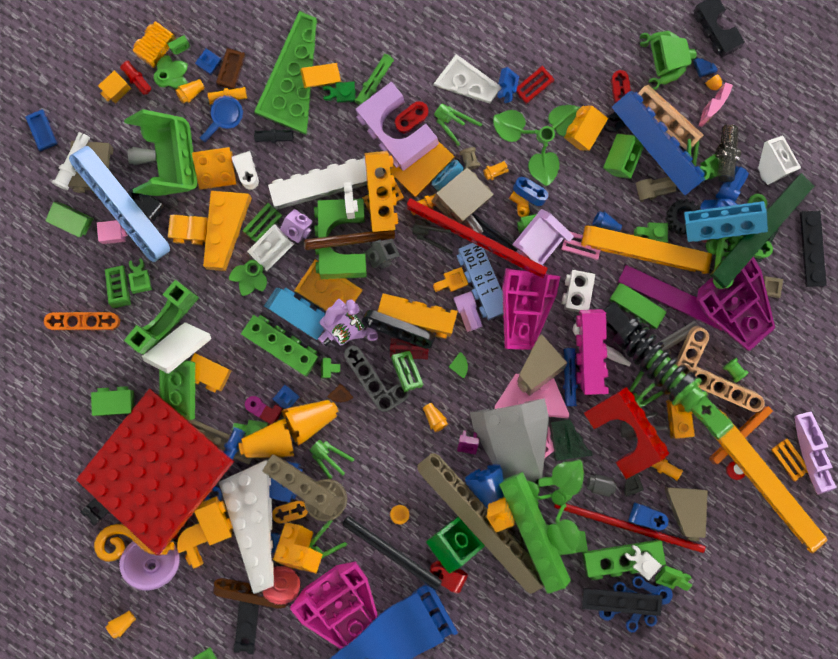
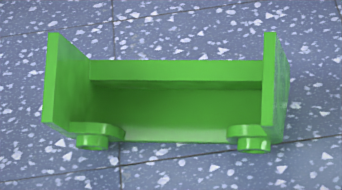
[124,109,197,196]

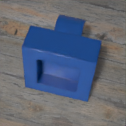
[195,49,222,75]
[273,385,300,409]

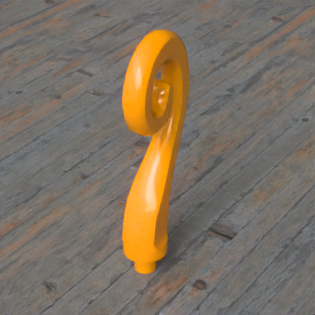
[94,524,175,562]

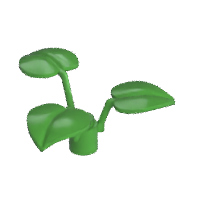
[493,105,581,186]
[527,460,584,554]

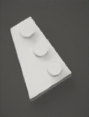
[434,54,501,104]

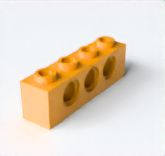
[364,151,398,232]

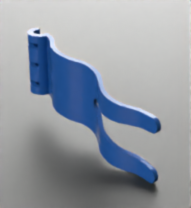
[330,584,458,659]

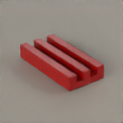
[516,66,555,104]

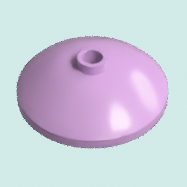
[120,541,180,590]

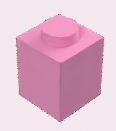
[97,220,128,244]

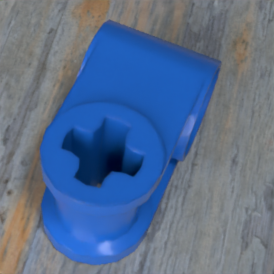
[628,502,668,530]

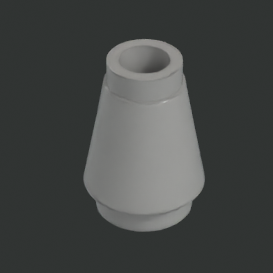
[128,147,156,166]

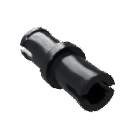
[254,128,294,144]

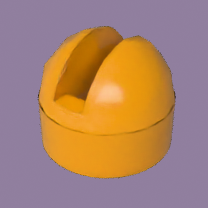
[705,74,722,91]

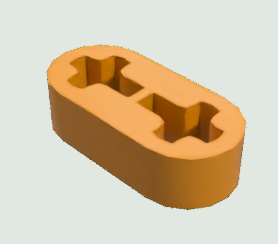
[272,500,308,524]

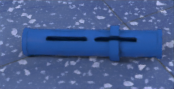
[563,348,578,407]

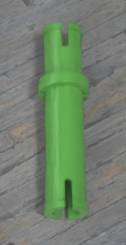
[355,54,394,105]

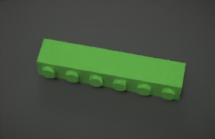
[499,472,571,594]

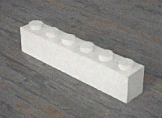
[268,156,384,210]

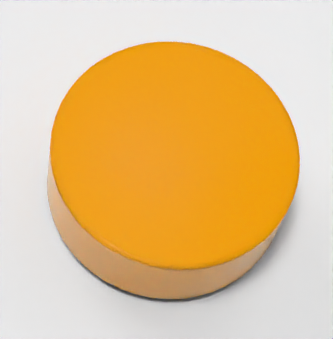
[390,505,409,525]

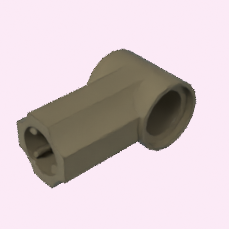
[636,177,676,202]

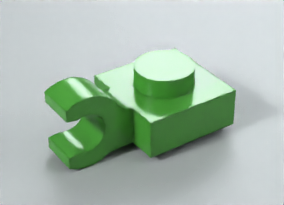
[634,223,668,243]
[232,420,268,437]
[655,565,692,591]

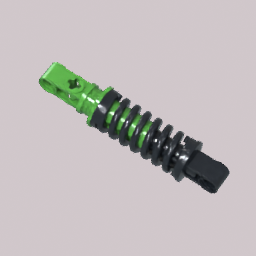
[603,302,734,440]

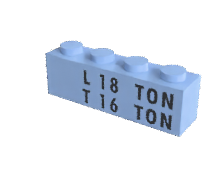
[456,243,503,321]

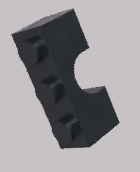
[693,0,745,58]

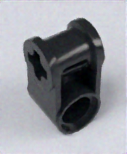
[128,188,165,221]

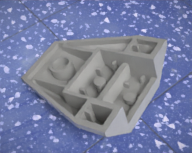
[470,398,549,481]

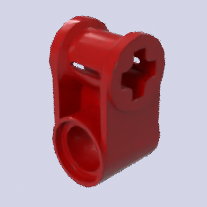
[430,561,468,593]

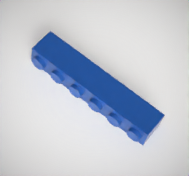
[612,91,705,195]

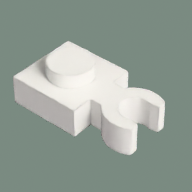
[344,182,358,219]
[625,545,662,580]

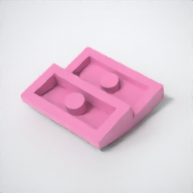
[698,83,733,127]

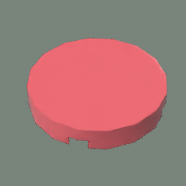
[262,566,300,604]

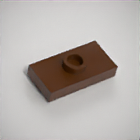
[216,48,246,89]

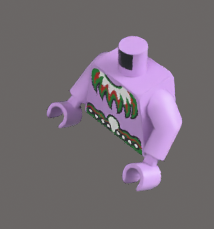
[318,299,378,347]

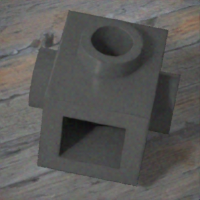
[365,239,400,269]

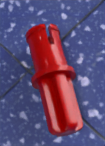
[120,61,152,95]

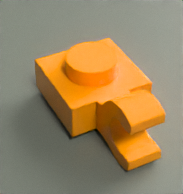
[433,267,469,292]

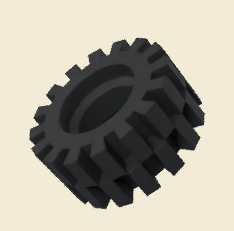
[665,199,700,235]

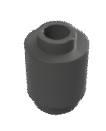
[587,474,617,497]

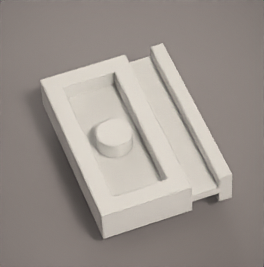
[247,224,294,271]

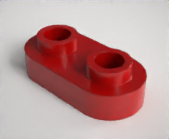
[395,101,428,133]

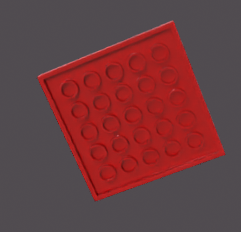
[76,388,234,555]

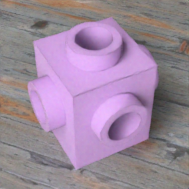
[280,209,313,243]

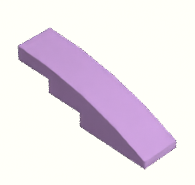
[794,412,837,495]

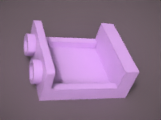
[512,209,574,267]

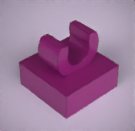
[457,430,479,455]

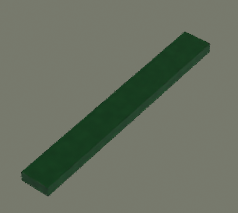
[710,173,814,289]

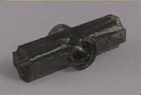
[715,124,741,183]

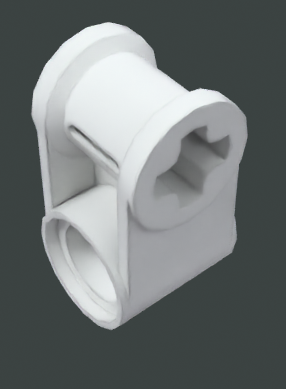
[232,151,259,190]

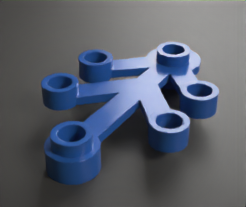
[598,575,673,632]

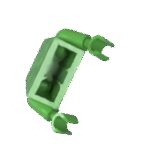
[640,31,697,90]

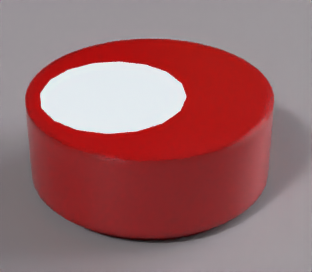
[726,461,745,480]

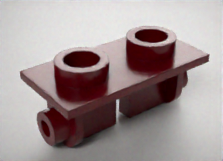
[390,338,429,360]

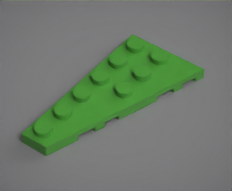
[254,11,317,135]

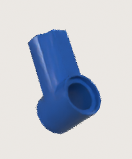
[715,166,749,202]

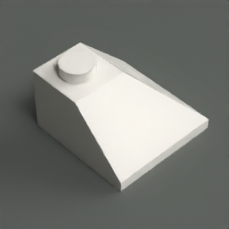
[758,136,801,185]

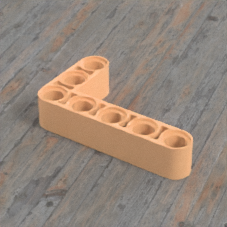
[676,326,765,412]

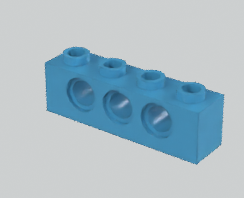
[684,201,768,242]

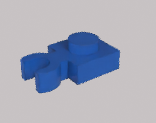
[497,67,519,104]

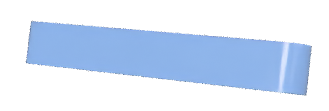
[69,146,170,262]

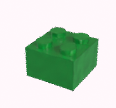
[426,517,485,574]

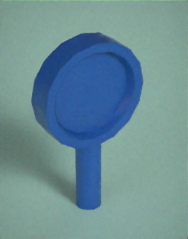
[200,95,243,143]

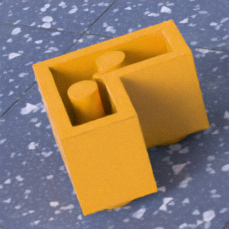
[273,522,323,573]

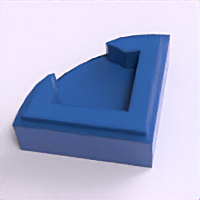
[693,58,718,78]

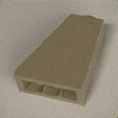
[517,334,567,396]
[665,487,708,541]

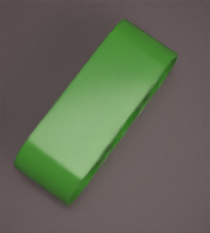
[609,283,667,329]

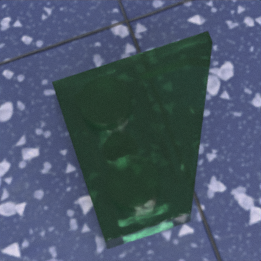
[549,420,593,461]

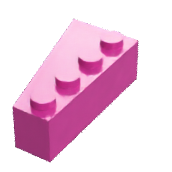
[576,309,609,395]

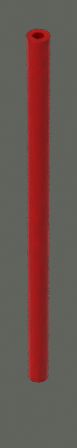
[554,503,706,553]

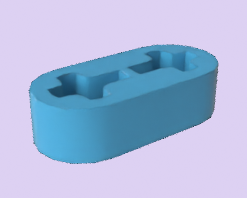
[432,160,464,191]

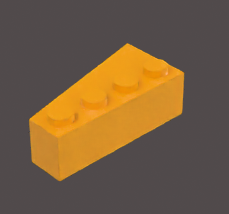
[378,294,458,339]

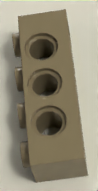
[262,454,342,516]

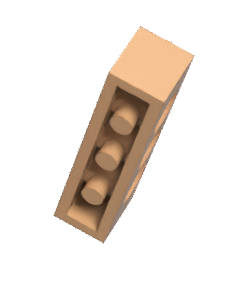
[639,85,704,151]

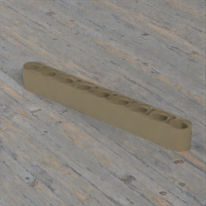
[417,453,544,594]

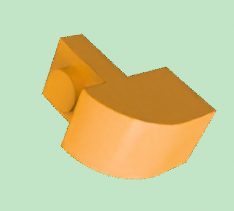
[177,523,207,569]

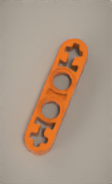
[44,312,120,330]

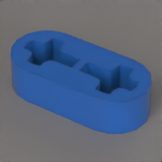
[513,177,548,206]

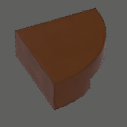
[327,384,354,403]

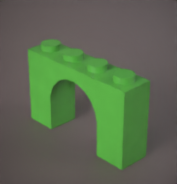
[314,199,367,279]
[124,280,199,354]

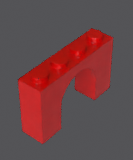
[584,387,670,479]

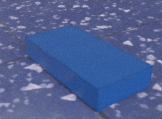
[25,109,58,151]

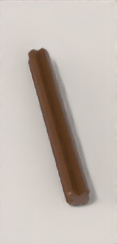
[304,230,395,250]

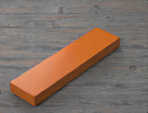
[709,406,773,465]

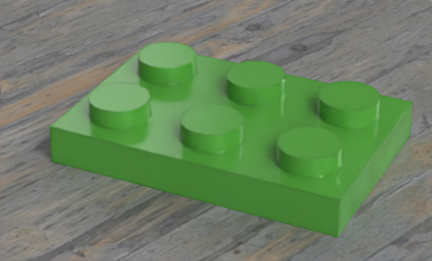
[159,360,195,420]

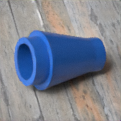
[592,211,622,232]

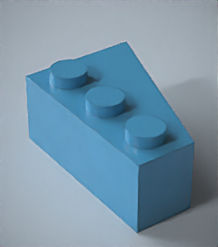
[264,287,325,340]

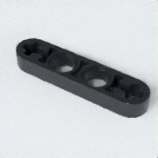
[362,310,435,349]

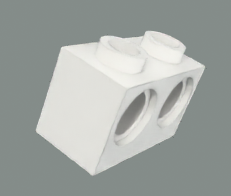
[561,270,595,312]

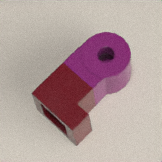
[245,396,284,424]

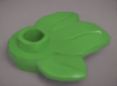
[154,55,188,89]
[229,260,267,296]

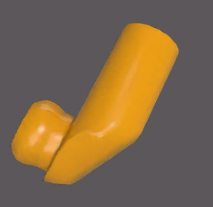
[509,191,530,217]

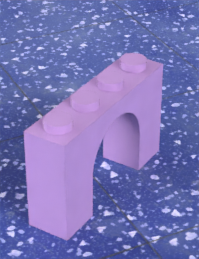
[356,82,439,171]

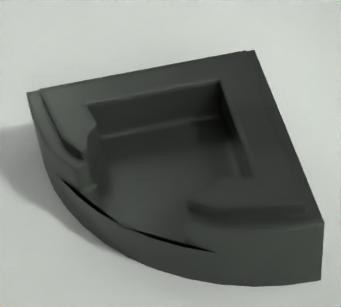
[624,473,644,497]

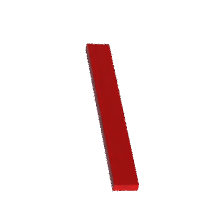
[407,198,548,278]

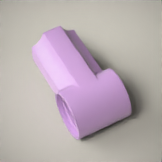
[453,291,482,332]

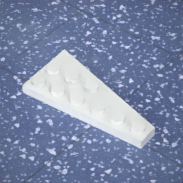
[219,460,274,594]

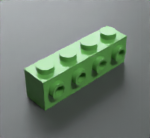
[241,315,319,377]

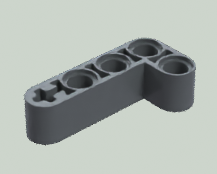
[344,346,410,412]

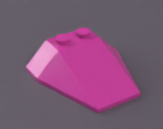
[502,268,560,350]
[290,562,378,649]

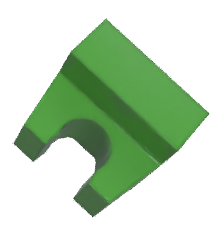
[321,358,340,378]

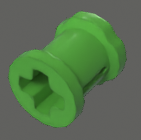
[723,357,749,383]

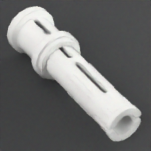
[51,132,90,190]

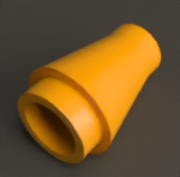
[175,79,205,104]
[423,403,448,433]
[105,610,136,639]

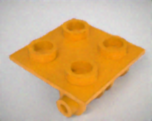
[192,147,236,190]

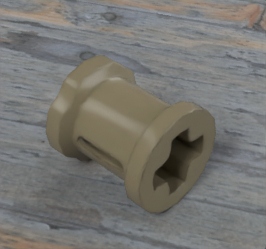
[459,147,481,170]

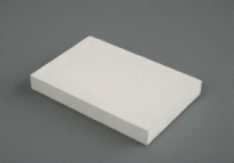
[142,322,211,374]

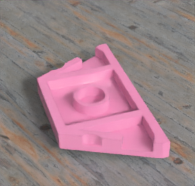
[494,374,569,419]

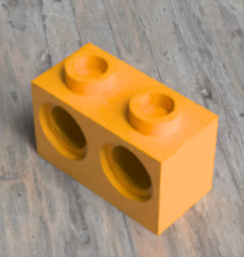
[666,400,695,439]

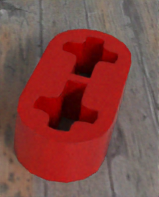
[611,70,631,103]

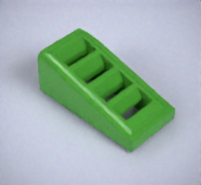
[105,265,131,308]

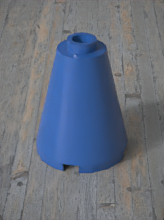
[465,464,505,509]

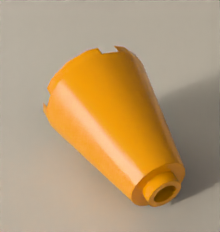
[282,400,338,446]
[239,419,294,458]

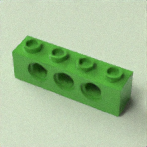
[582,540,666,580]

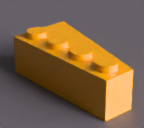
[203,191,252,271]

